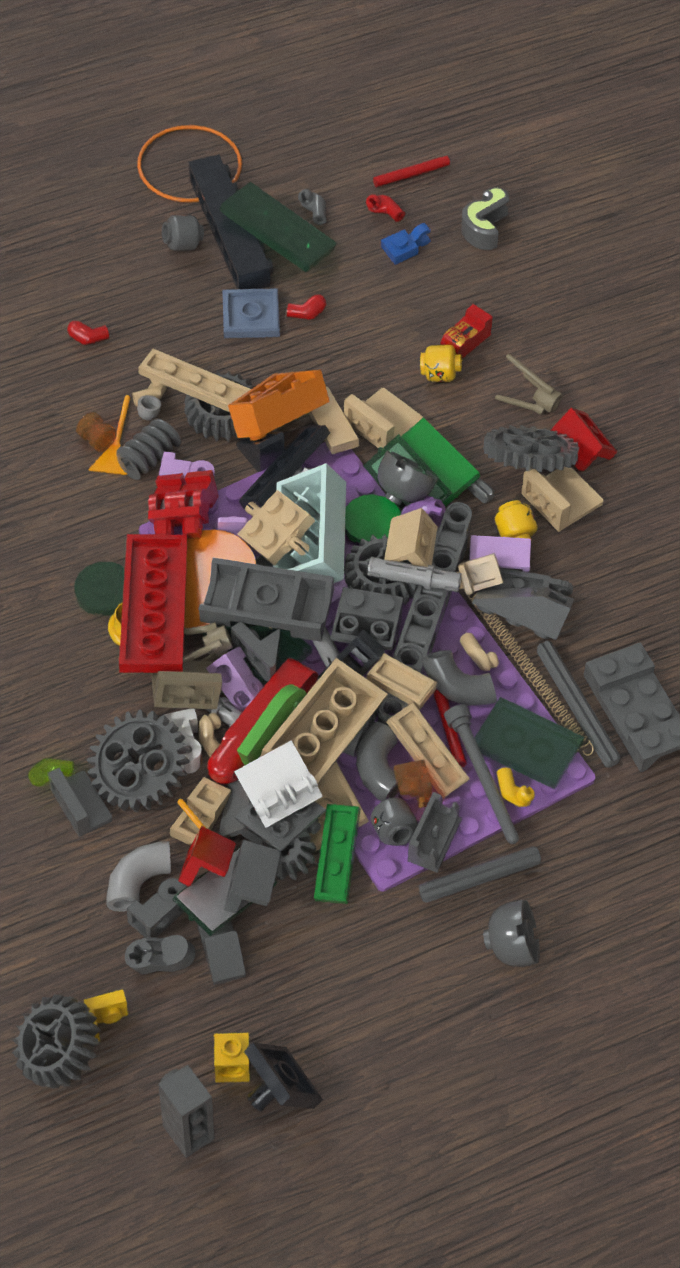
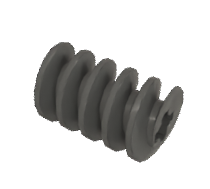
[116,419,181,480]

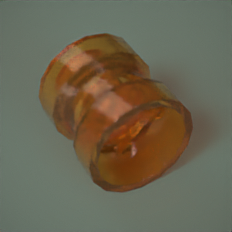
[76,412,117,452]

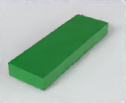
[314,804,360,904]

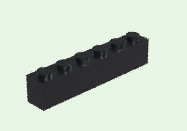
[188,154,274,289]

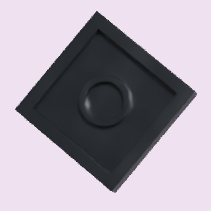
[244,1042,323,1111]

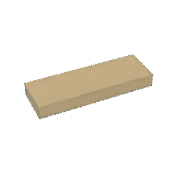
[309,387,359,454]
[386,703,470,799]

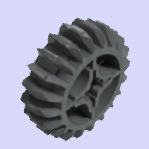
[184,370,255,442]
[344,534,418,605]
[12,994,101,1089]

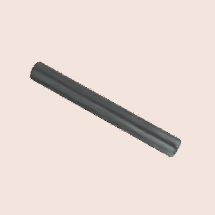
[537,641,620,768]

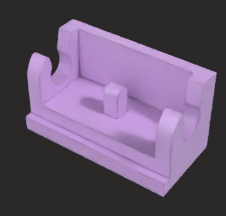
[469,535,531,572]

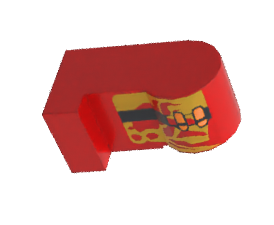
[440,304,493,358]

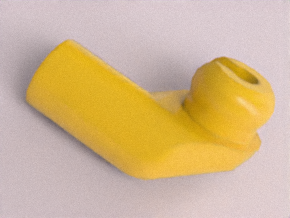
[496,767,535,807]

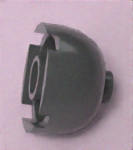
[378,450,439,505]
[483,899,540,967]

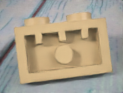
[344,388,423,452]
[521,467,603,532]

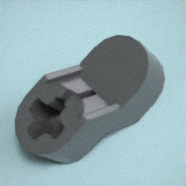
[125,935,196,974]

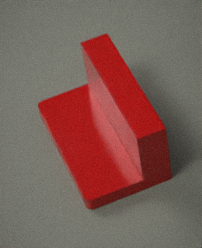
[550,407,617,472]
[178,826,236,887]

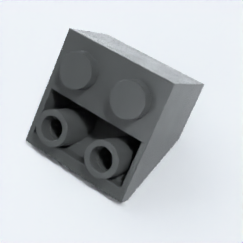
[331,587,403,651]

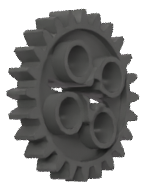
[483,425,579,472]
[87,710,190,812]

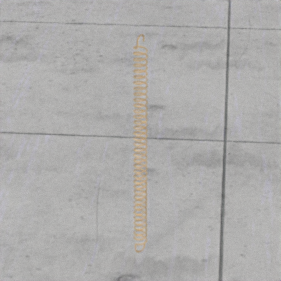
[464,588,593,756]

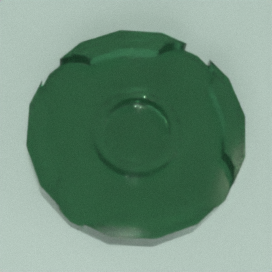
[74,562,125,616]

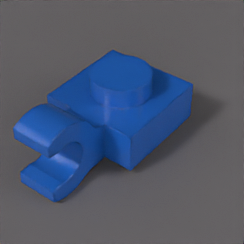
[381,223,431,265]

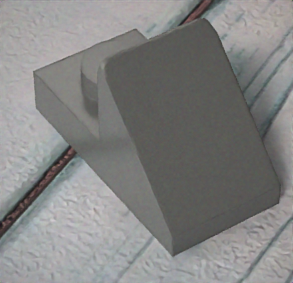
[231,621,281,682]
[197,917,246,985]

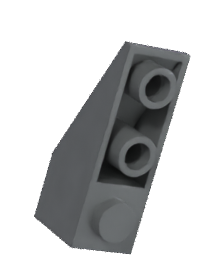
[472,587,574,640]

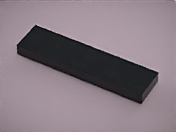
[239,425,330,509]

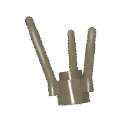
[495,354,563,415]
[183,622,234,664]

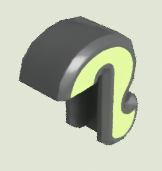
[461,187,509,250]

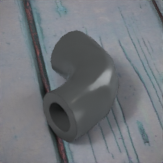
[422,650,497,706]
[356,722,404,801]

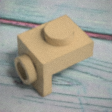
[456,553,504,595]

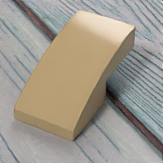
[170,777,231,846]

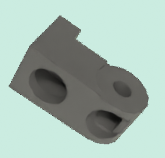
[127,878,187,938]

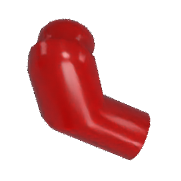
[366,194,405,222]
[67,321,110,345]

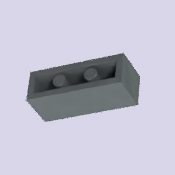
[158,1065,215,1158]

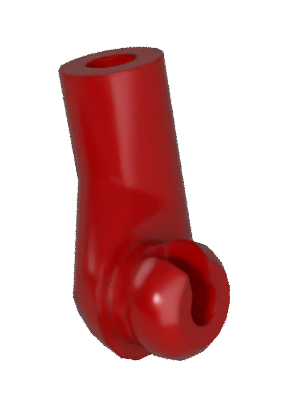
[287,294,326,320]

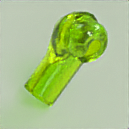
[28,758,74,786]

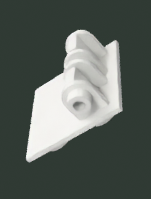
[234,741,323,828]

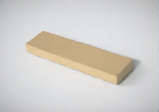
[138,349,251,412]

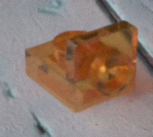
[394,759,432,808]

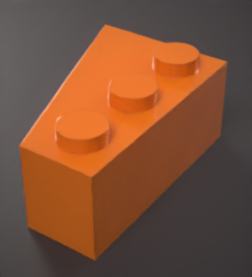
[228,369,330,440]

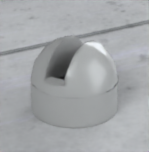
[137,395,161,421]

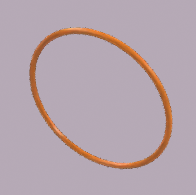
[137,125,242,203]

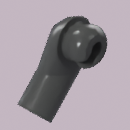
[298,189,327,225]

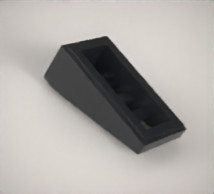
[318,630,385,679]

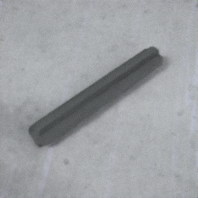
[419,846,541,903]

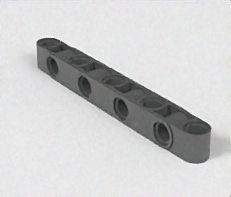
[378,502,472,729]

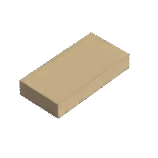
[367,653,437,710]

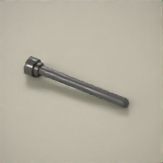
[444,704,519,844]

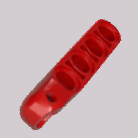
[207,658,319,784]

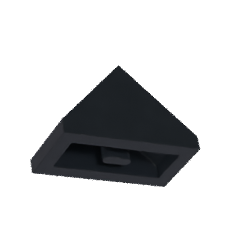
[236,431,285,472]

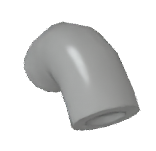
[106,841,171,912]

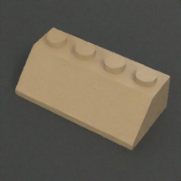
[260,658,388,784]

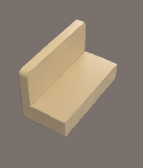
[384,508,438,567]

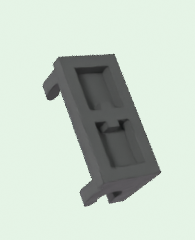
[408,792,462,873]

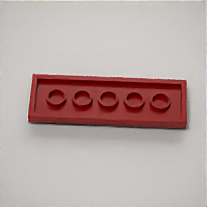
[119,534,188,673]

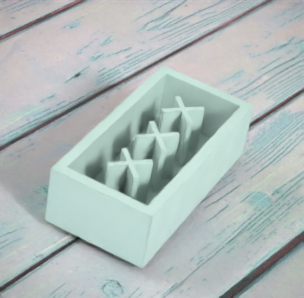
[273,463,346,583]

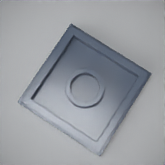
[222,288,280,338]

